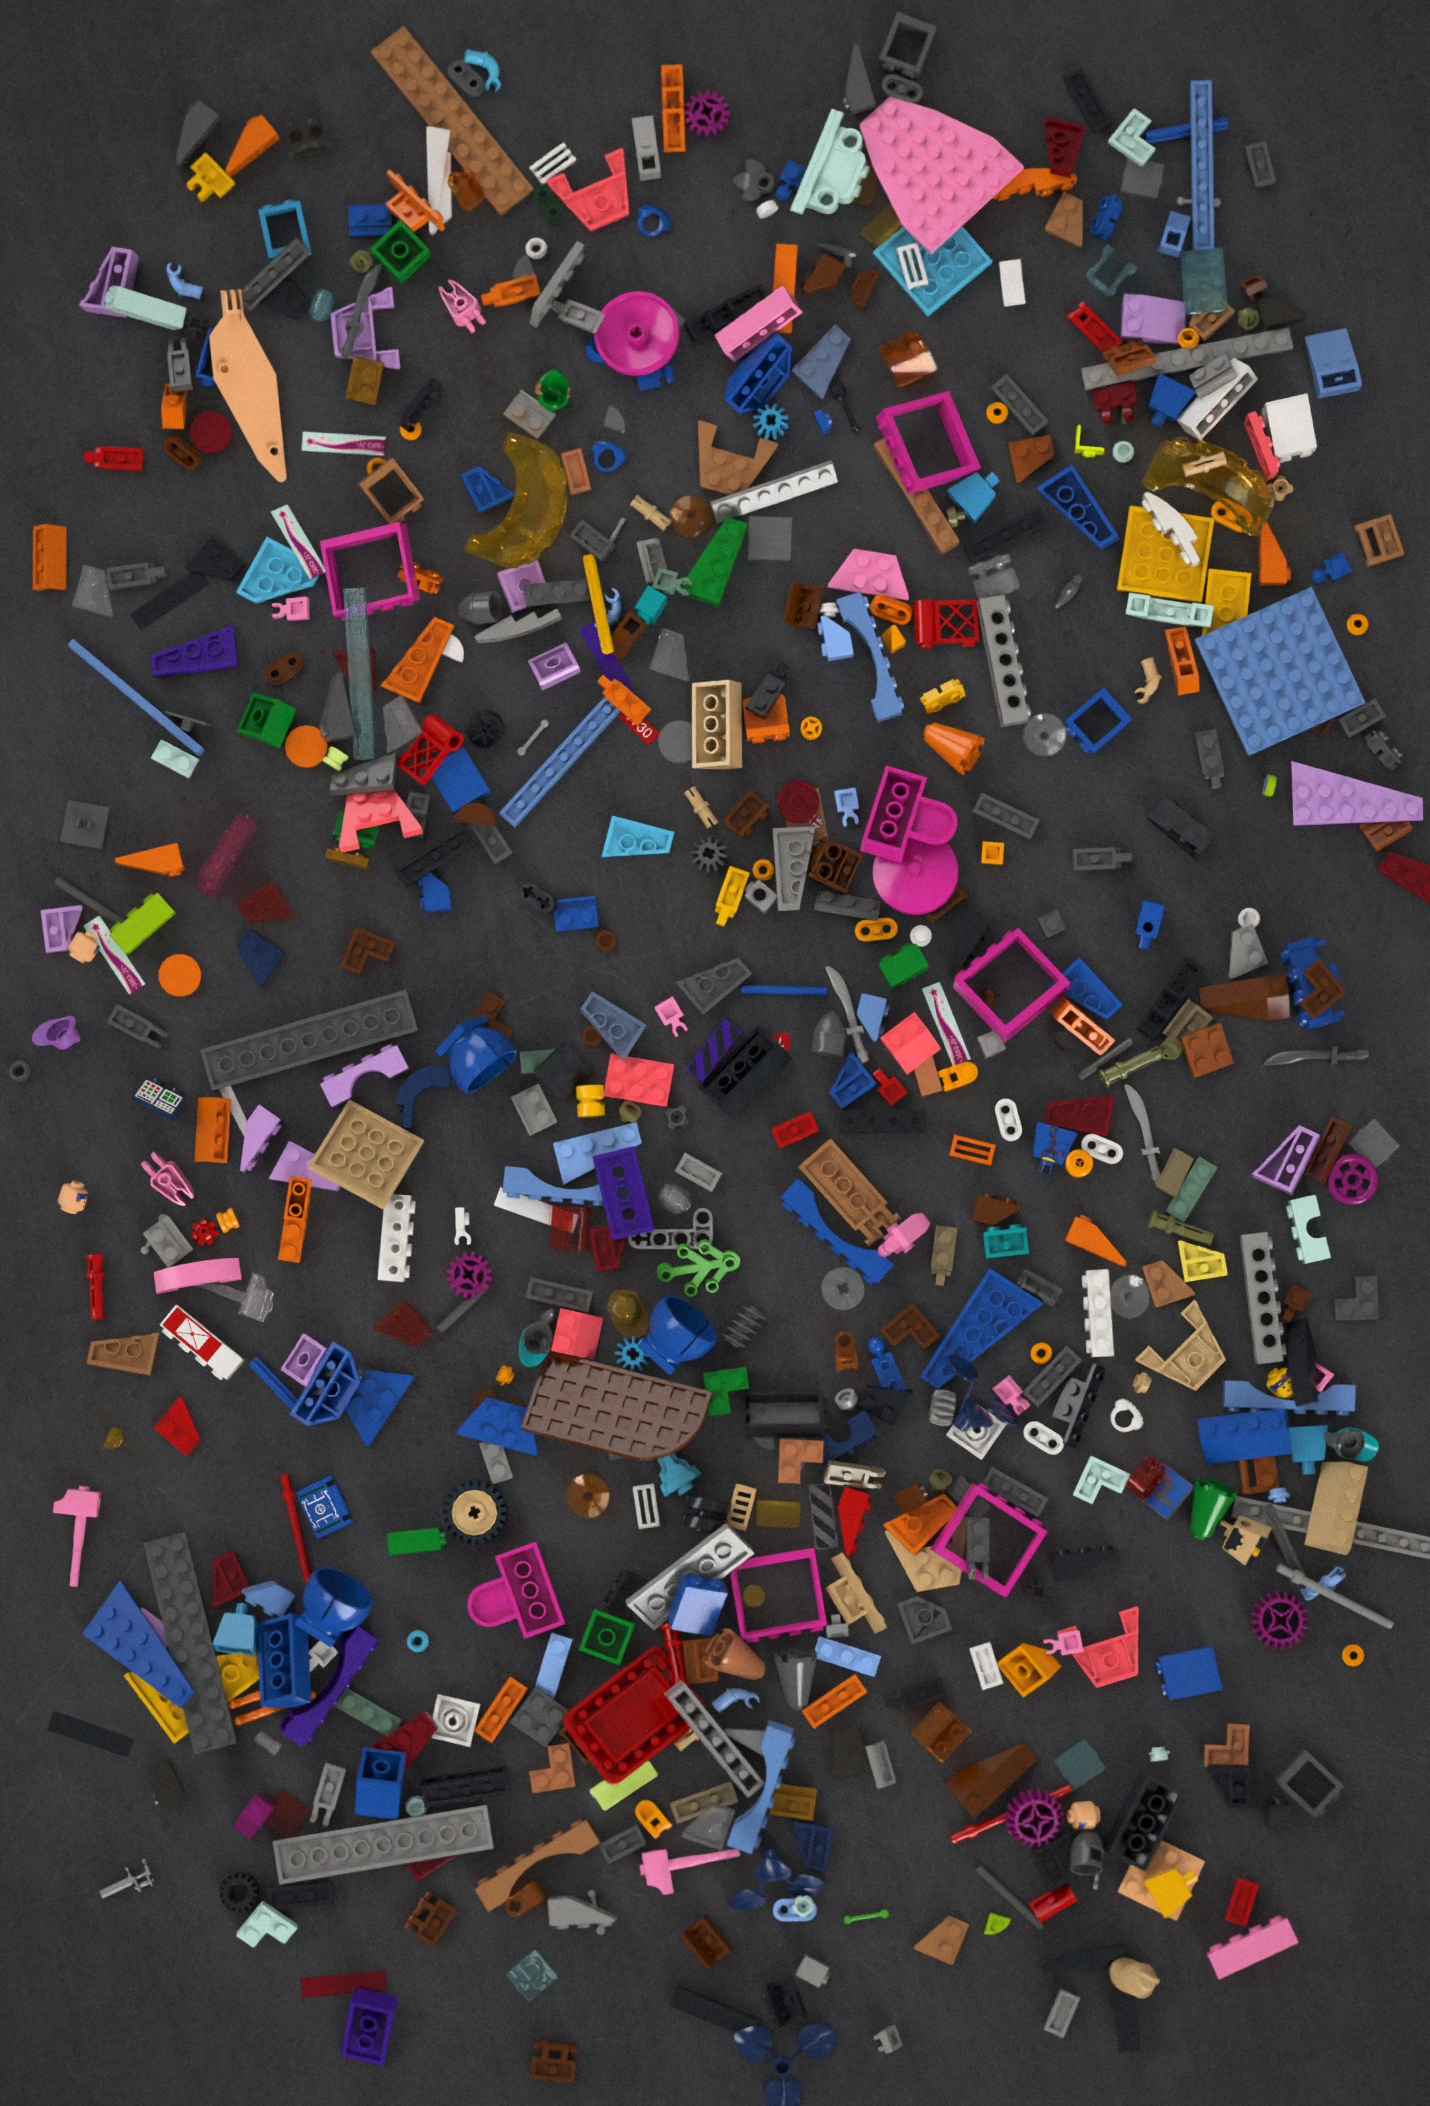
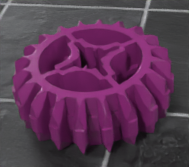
[1250,1591,1309,1650]
[1005,1788,1064,1847]

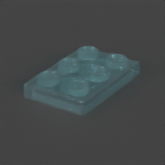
[1180,248,1228,315]

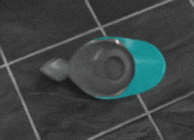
[519,1309,554,1367]
[1324,1427,1379,1461]

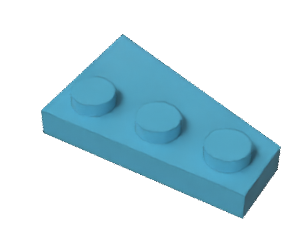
[602,816,675,857]

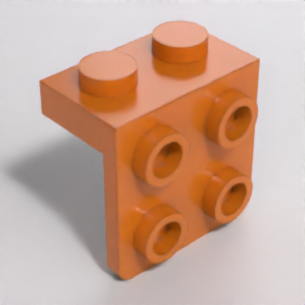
[743,694,790,743]

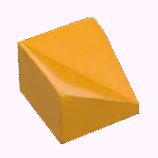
[881,625,906,654]

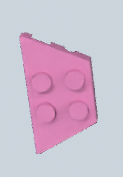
[827,549,909,602]

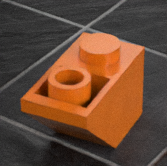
[161,384,187,429]

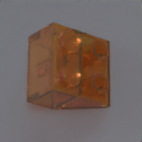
[878,330,937,388]
[910,1700,972,1763]

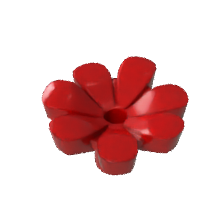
[191,1218,219,1246]

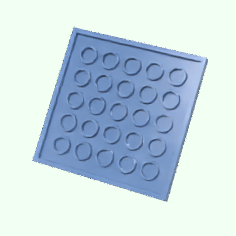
[1194,587,1365,756]

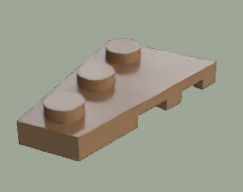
[87,1333,160,1376]

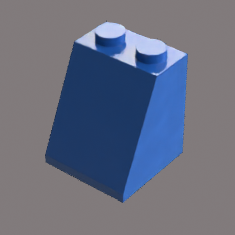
[1155,1645,1222,1700]
[355,1747,406,1820]

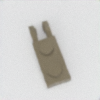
[823,1460,886,1489]

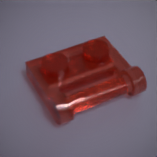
[549,1206,591,1252]

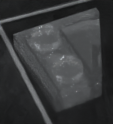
[72,565,113,618]
[649,628,690,682]

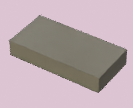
[1155,1149,1194,1197]

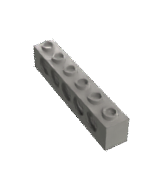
[977,595,1031,728]
[1239,1232,1286,1364]
[664,1680,765,1798]

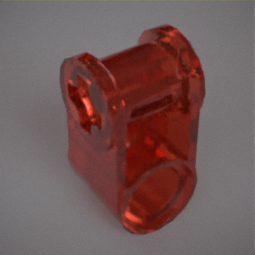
[1126,1457,1166,1500]

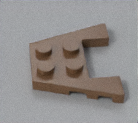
[698,420,779,496]

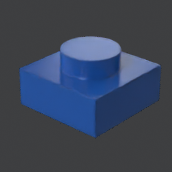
[813,409,832,435]

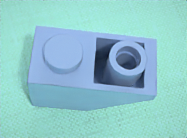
[817,616,853,661]

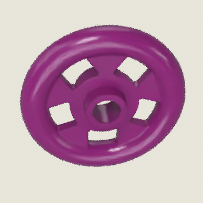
[1326,1154,1378,1205]

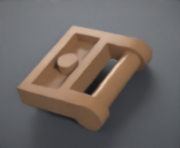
[1354,514,1404,567]

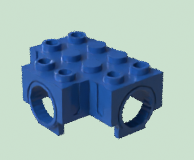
[1280,937,1345,1031]

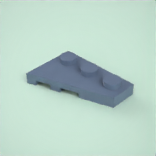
[791,325,851,400]
[580,991,647,1062]

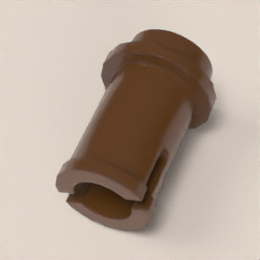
[981,987,998,1010]

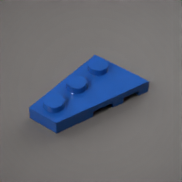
[1048,957,1123,1019]

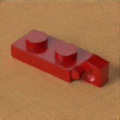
[84,446,144,471]

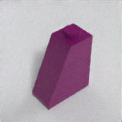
[233,1792,278,1840]

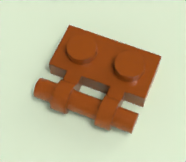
[1102,340,1156,376]

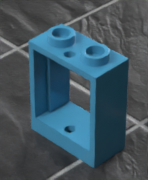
[258,200,312,261]

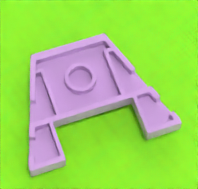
[330,287,401,370]

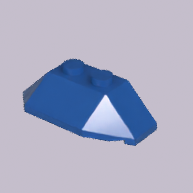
[724,333,792,414]
[290,1341,361,1426]

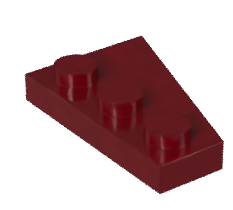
[1044,116,1086,178]
[1044,1094,1115,1137]

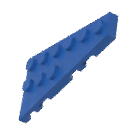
[920,1268,1044,1389]

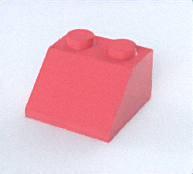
[880,1012,941,1075]
[551,1308,603,1360]

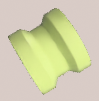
[322,746,349,772]

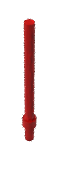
[280,1473,311,1586]
[950,1785,1073,1844]

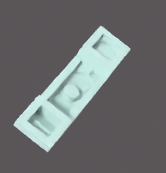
[1126,593,1214,628]

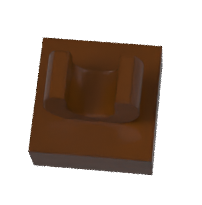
[1239,274,1267,302]

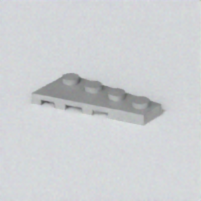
[530,241,585,328]
[772,826,815,911]

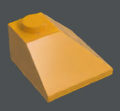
[997,1643,1062,1697]

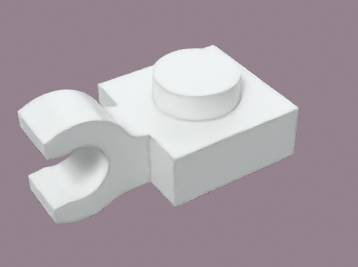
[455,1207,471,1245]
[309,1641,339,1672]

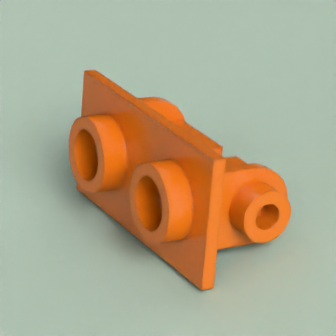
[397,562,444,594]

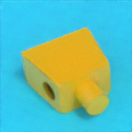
[1142,1868,1198,1918]

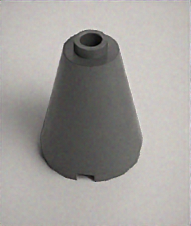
[774,1648,817,1710]

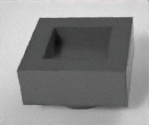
[1037,910,1066,939]

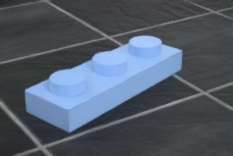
[815,1636,881,1677]

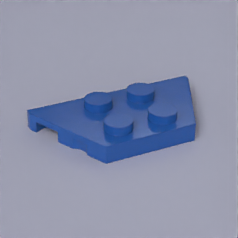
[345,1370,415,1447]
[456,1397,537,1456]

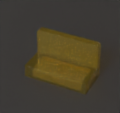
[860,204,902,250]
[756,1500,801,1528]

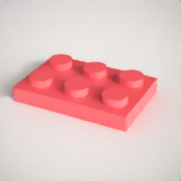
[1244,411,1280,482]
[604,1054,674,1107]

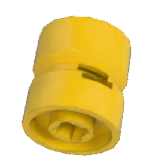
[576,1085,605,1117]

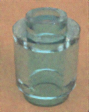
[308,289,335,323]

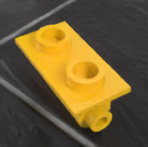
[920,679,966,715]

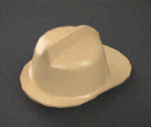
[1110,1957,1160,1999]

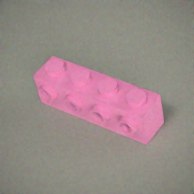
[715,286,802,362]
[1206,1915,1298,1979]

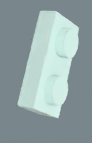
[151,740,199,779]

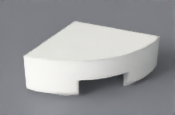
[442,635,464,663]

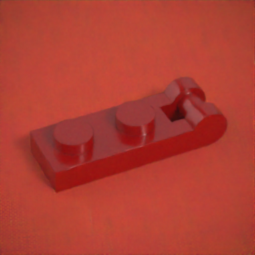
[1066,301,1123,353]

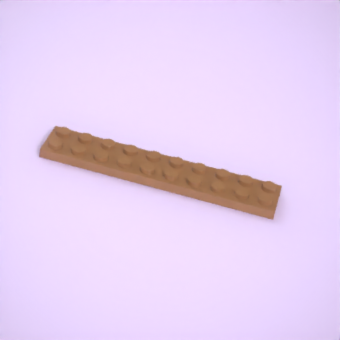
[370,26,534,216]

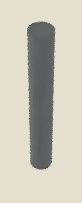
[1077,1037,1134,1081]
[437,1288,488,1333]

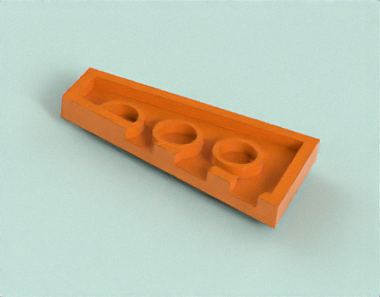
[380,617,454,704]

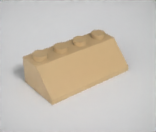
[692,680,742,769]
[1304,1462,1368,1555]

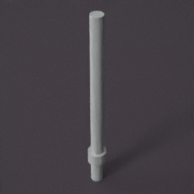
[1276,1564,1394,1629]

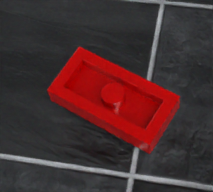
[771,1111,819,1149]
[1225,1877,1259,1926]
[1029,1884,1077,1923]

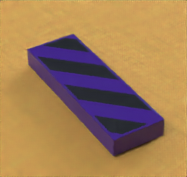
[685,1019,742,1083]

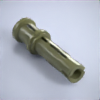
[1098,1046,1163,1088]
[1147,1209,1214,1246]

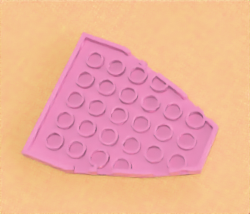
[859,96,1024,254]

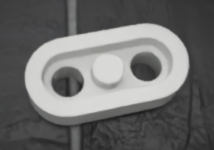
[995,1099,1022,1141]
[1081,1134,1123,1164]
[1023,1421,1064,1455]

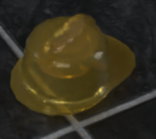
[607,1289,649,1339]

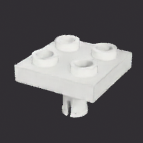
[946,1406,1006,1460]
[431,1694,480,1747]

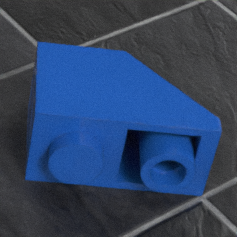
[418,873,452,914]

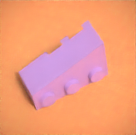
[79,247,139,318]
[1252,1125,1320,1196]
[269,1141,341,1191]

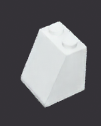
[1261,393,1317,462]

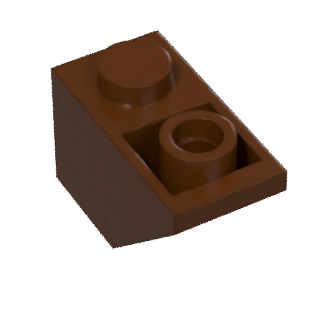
[801,253,846,296]
[611,611,647,661]
[971,1192,1020,1226]
[893,1483,928,1514]

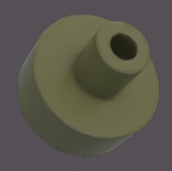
[350,250,373,273]
[1237,307,1260,331]
[946,506,965,528]
[1159,1037,1183,1060]
[619,1100,642,1123]
[929,1469,952,1492]

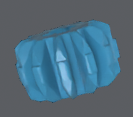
[753,404,789,440]
[615,1336,649,1372]

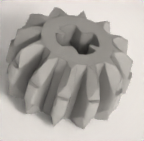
[929,1389,956,1426]

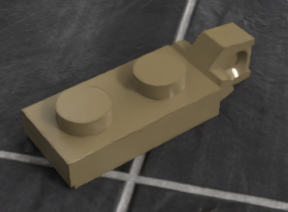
[931,1225,957,1286]

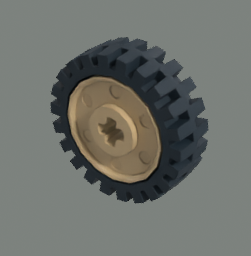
[443,1480,507,1545]

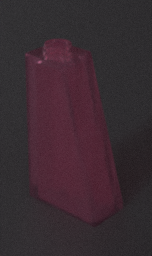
[196,813,256,899]

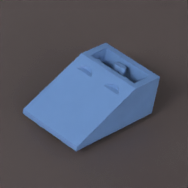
[1304,328,1362,399]

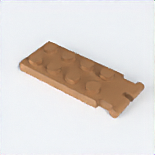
[798,1138,902,1247]

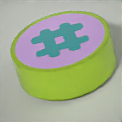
[1263,774,1277,797]

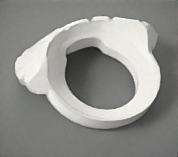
[1110,1399,1144,1432]

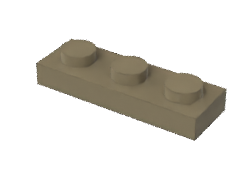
[670,1781,738,1824]

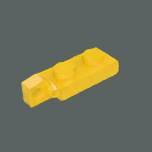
[715,866,750,927]

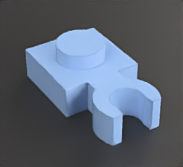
[834,787,859,827]

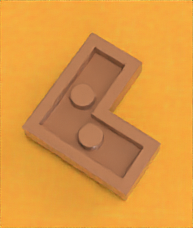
[778,1439,824,1484]
[1203,1723,1250,1767]
[529,1743,576,1793]

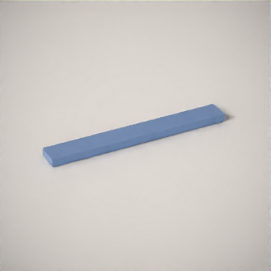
[1190,80,1214,252]
[68,639,205,756]
[499,696,621,828]

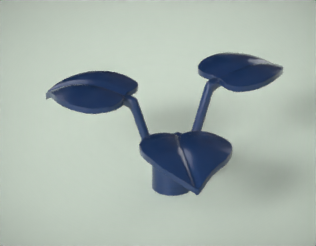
[945,1355,1019,1432]
[728,1849,826,1911]
[735,2023,837,2106]

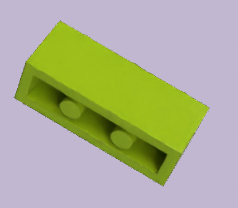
[109,893,176,956]

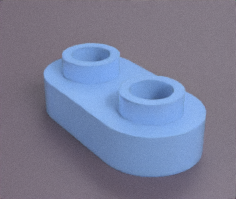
[773,1898,817,1921]

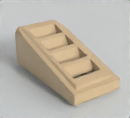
[726,1484,757,1531]

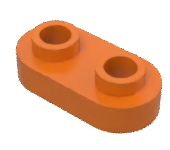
[870,595,913,625]

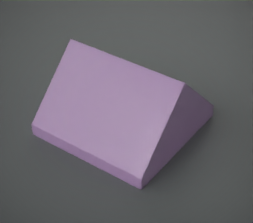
[528,643,580,690]
[280,1333,328,1387]

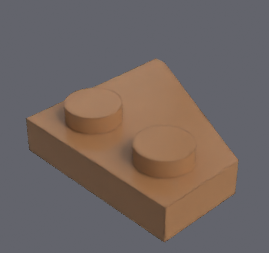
[1189,283,1235,342]
[914,1915,969,1965]

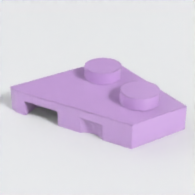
[41,905,83,953]

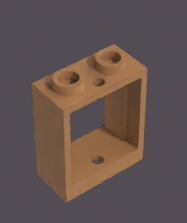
[358,458,424,524]

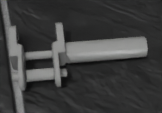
[99,1859,154,1899]

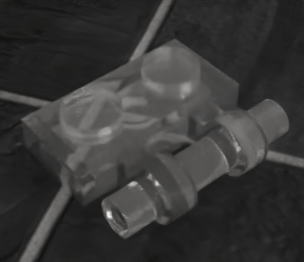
[968,554,1020,600]

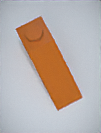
[225,114,279,178]
[1259,519,1291,586]
[1165,626,1199,695]
[115,843,185,877]
[1049,996,1115,1056]
[1064,1215,1127,1267]

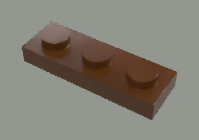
[1304,1116,1352,1184]

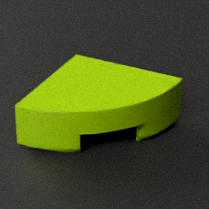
[984,1912,1011,1935]

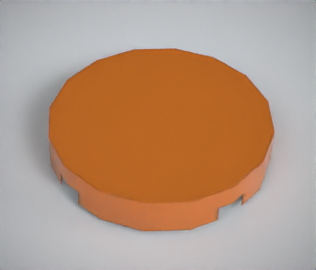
[285,725,328,768]
[159,954,202,997]

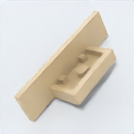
[826,1552,887,1633]

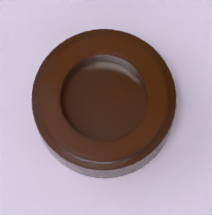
[595,930,617,952]
[581,1025,603,1047]

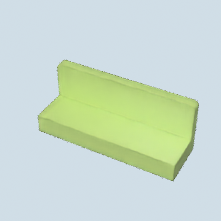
[589,1760,658,1811]

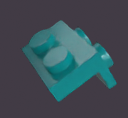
[983,1224,1029,1259]

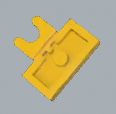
[186,152,235,202]

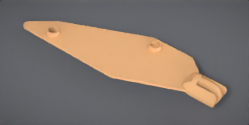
[209,289,286,482]

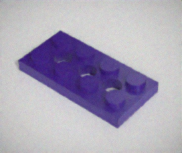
[592,1146,655,1240]

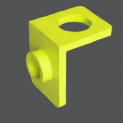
[1074,425,1105,457]

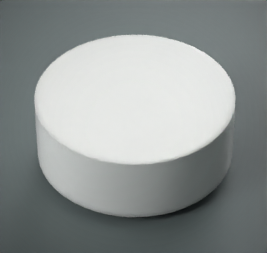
[756,200,778,219]
[1238,908,1260,928]

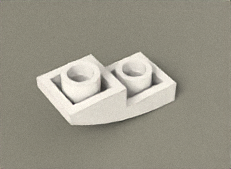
[999,259,1026,306]

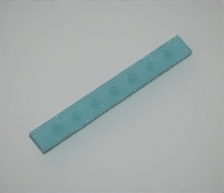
[343,588,376,760]

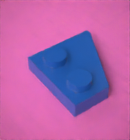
[460,466,516,514]
[829,1052,877,1110]

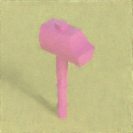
[53,1486,101,1587]
[639,1848,740,1895]

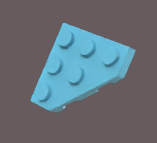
[236,537,319,604]

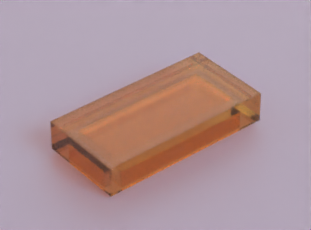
[852,161,879,207]

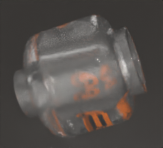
[658,1183,691,1215]

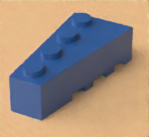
[1036,465,1119,550]

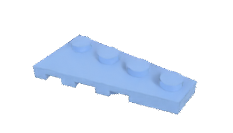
[553,1122,642,1185]

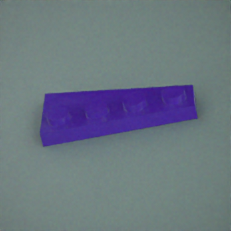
[151,624,238,678]

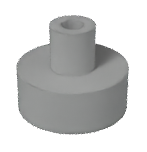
[835,1388,858,1411]

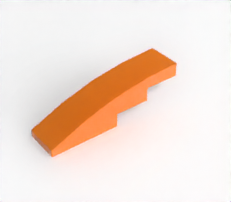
[661,64,685,152]
[773,243,798,333]

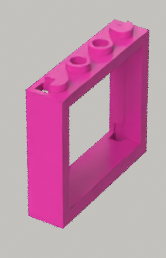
[876,391,981,494]
[320,522,420,621]
[953,928,1070,1042]
[930,1483,1047,1598]
[730,1547,827,1643]

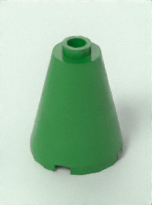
[1190,1477,1238,1540]

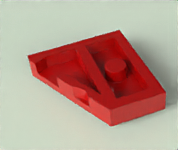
[153,1396,201,1456]

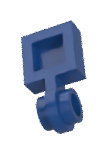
[776,160,807,201]
[1310,552,1352,584]

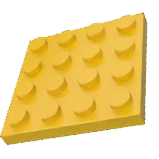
[1117,506,1214,603]

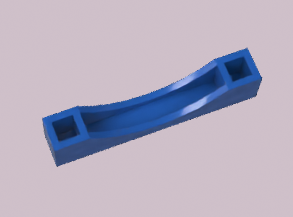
[780,1178,894,1285]

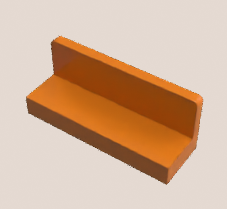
[33,524,67,591]
[194,1097,231,1163]

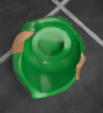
[535,369,571,411]

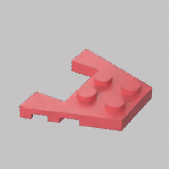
[546,148,629,232]
[339,790,423,853]
[1057,1606,1139,1688]

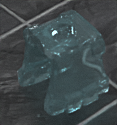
[1087,244,1137,297]

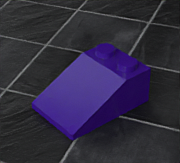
[341,1987,398,2066]

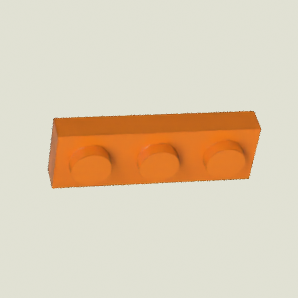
[801,1674,867,1729]
[474,1676,528,1743]

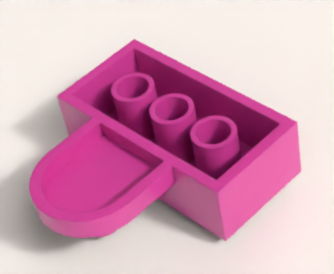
[860,765,957,863]
[467,1541,566,1639]

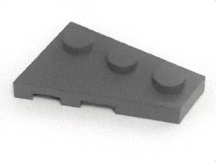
[330,752,398,796]
[675,957,752,1015]

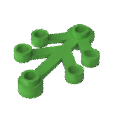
[657,1239,740,1297]

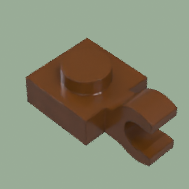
[1281,1284,1312,1323]

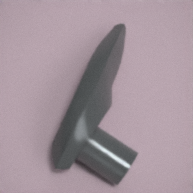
[817,244,857,267]
[1053,575,1082,609]

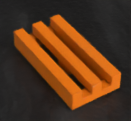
[949,1134,996,1166]

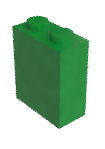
[387,1527,447,1555]

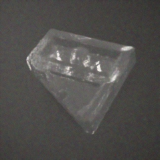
[383,696,424,753]
[682,1803,735,1850]

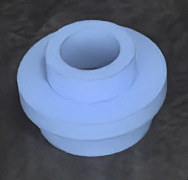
[1268,1488,1290,1504]

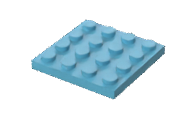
[873,226,993,317]

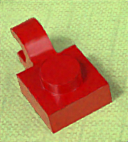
[872,1068,908,1106]

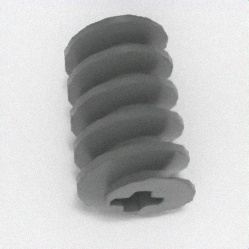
[721,1303,767,1350]

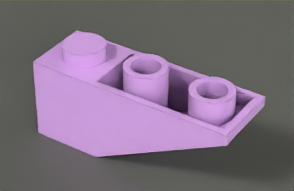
[240,1105,282,1173]

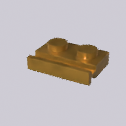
[345,356,385,405]
[325,848,371,870]
[770,1783,817,1821]

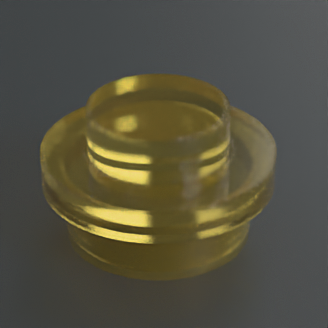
[743,1585,765,1607]

